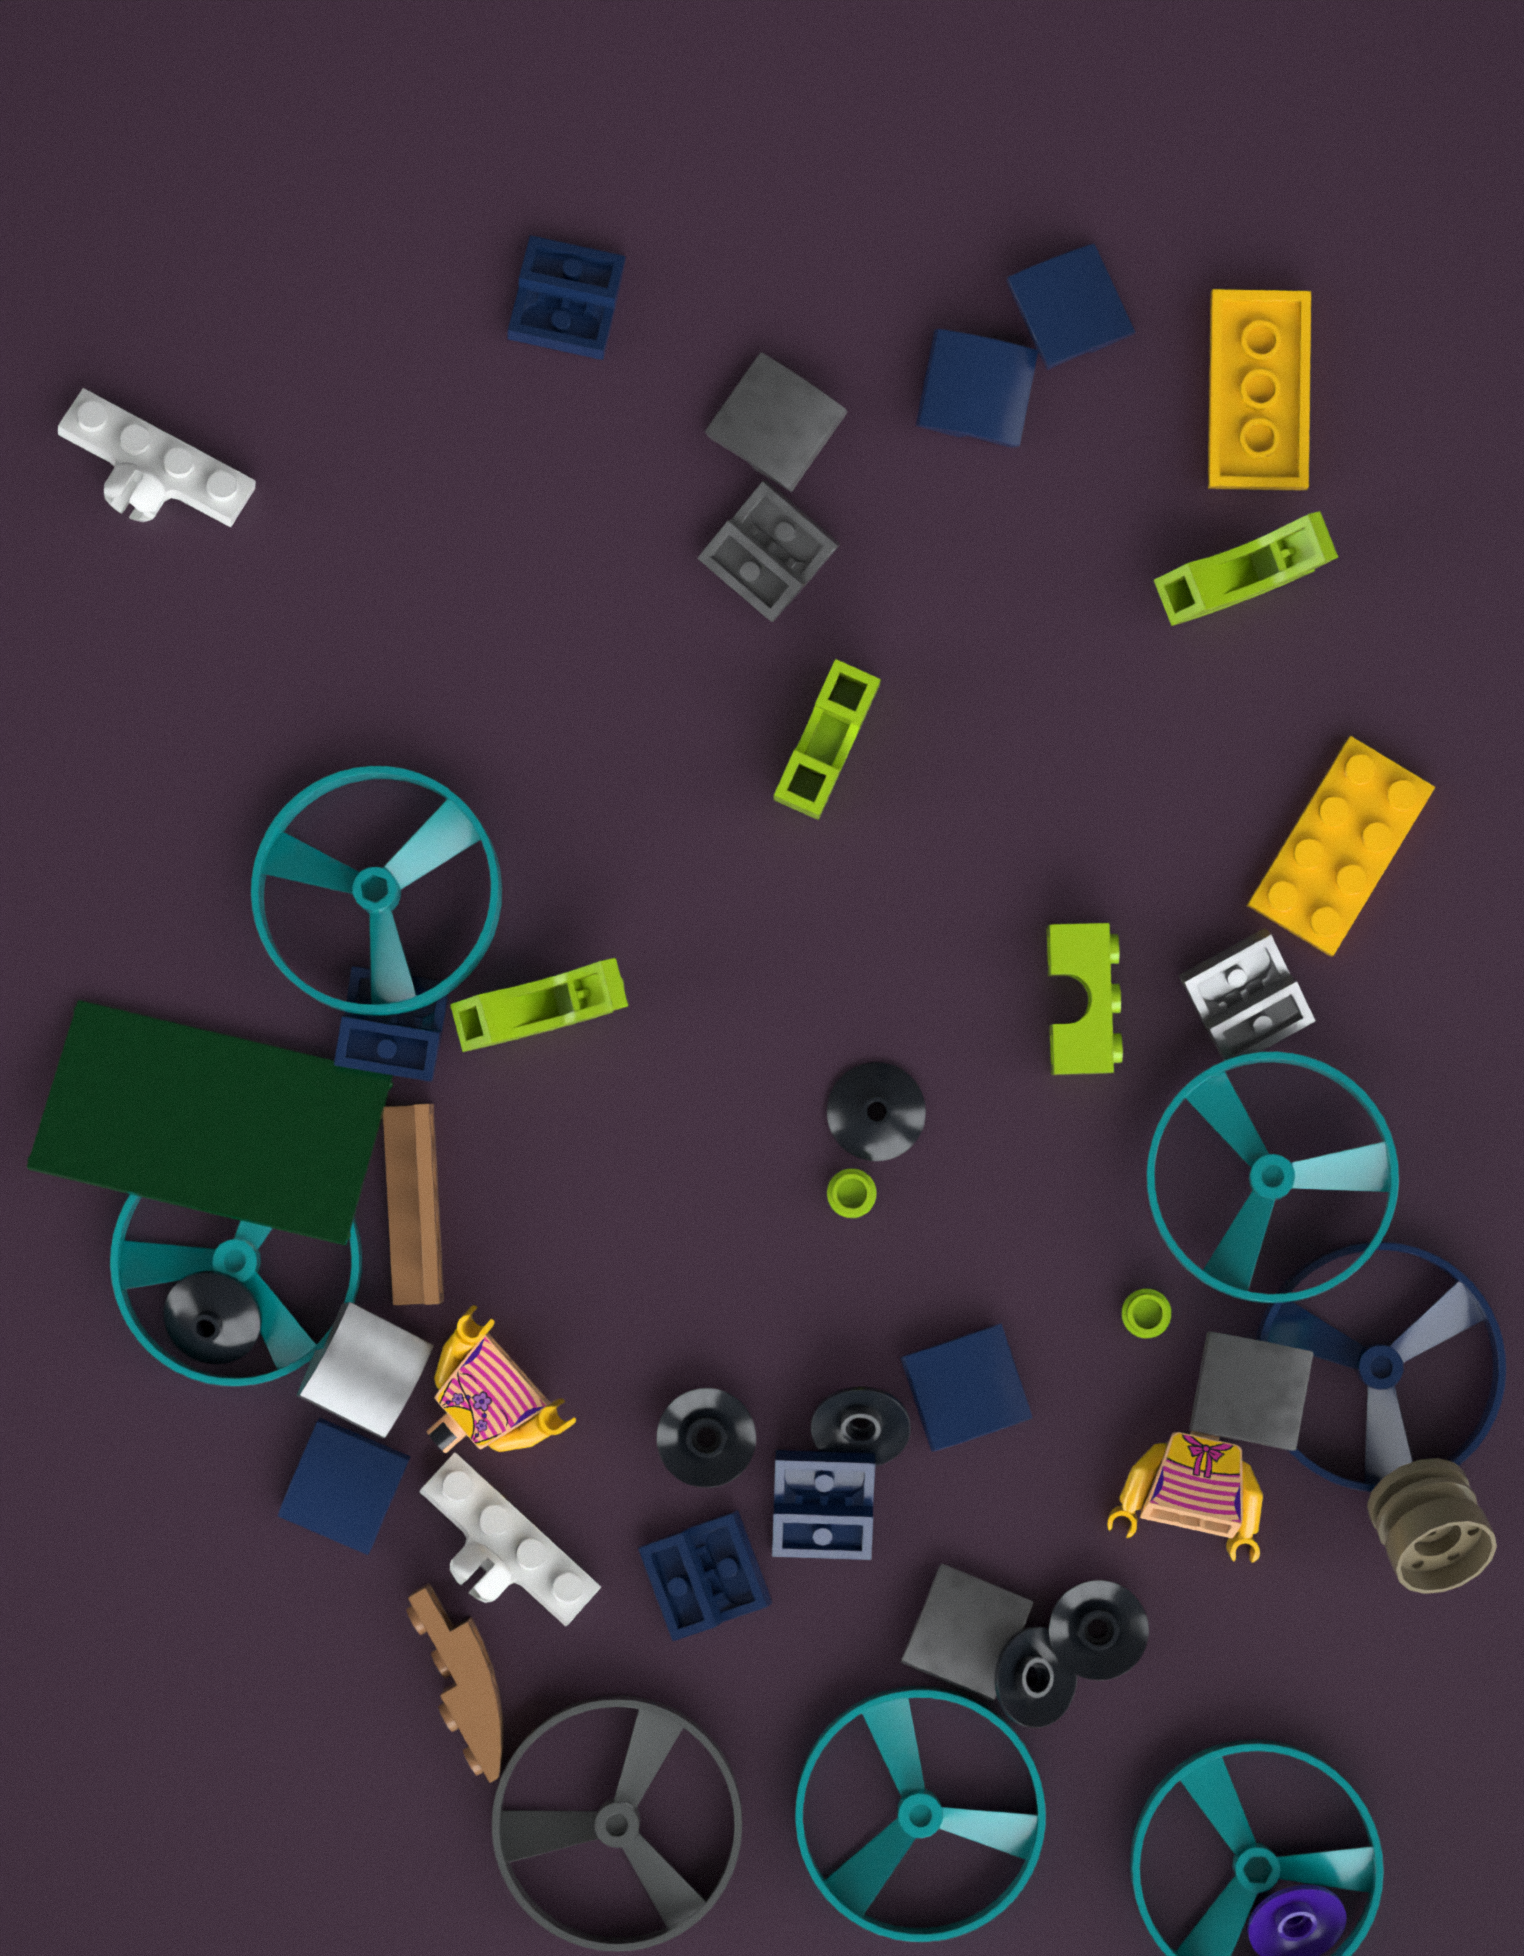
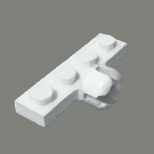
[58,388,256,527]
[419,1453,601,1626]

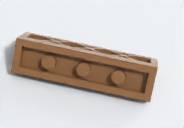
[383,1104,444,1305]

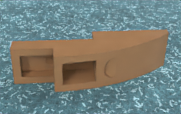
[406,1583,504,1783]

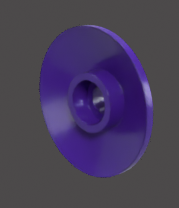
[1247,1885,1347,1956]

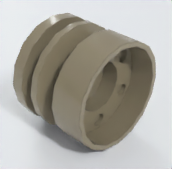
[1367,1458,1497,1594]

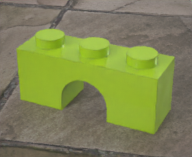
[774,659,881,820]
[1046,923,1123,1075]

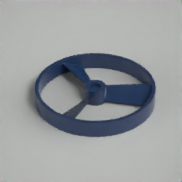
[1256,1242,1506,1492]

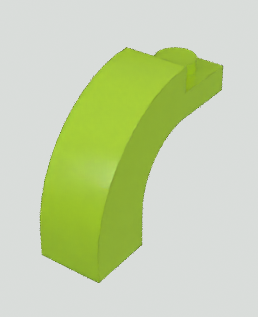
[1154,511,1338,626]
[450,958,628,1052]

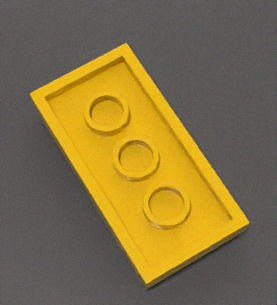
[1208,289,1311,490]
[1246,736,1435,957]

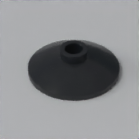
[827,1062,926,1161]
[164,1271,262,1364]
[811,1386,911,1467]
[656,1388,756,1488]
[1049,1580,1149,1681]
[994,1627,1077,1728]

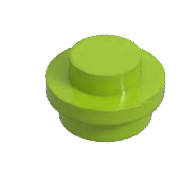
[827,1168,877,1218]
[1121,1288,1171,1338]

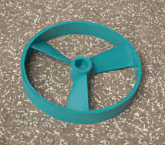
[251,766,502,1016]
[1146,1052,1399,1303]
[110,1194,362,1386]
[795,1686,1046,1942]
[1130,1739,1384,1956]

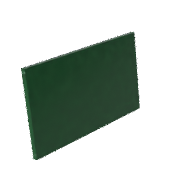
[27,1000,393,1246]

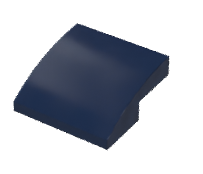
[507,235,626,360]
[1006,243,1135,370]
[915,329,1038,448]
[334,965,449,1082]
[900,1323,1033,1452]
[277,1418,411,1555]
[772,1450,875,1560]
[638,1510,773,1641]

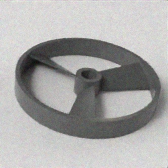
[492,1695,742,1952]

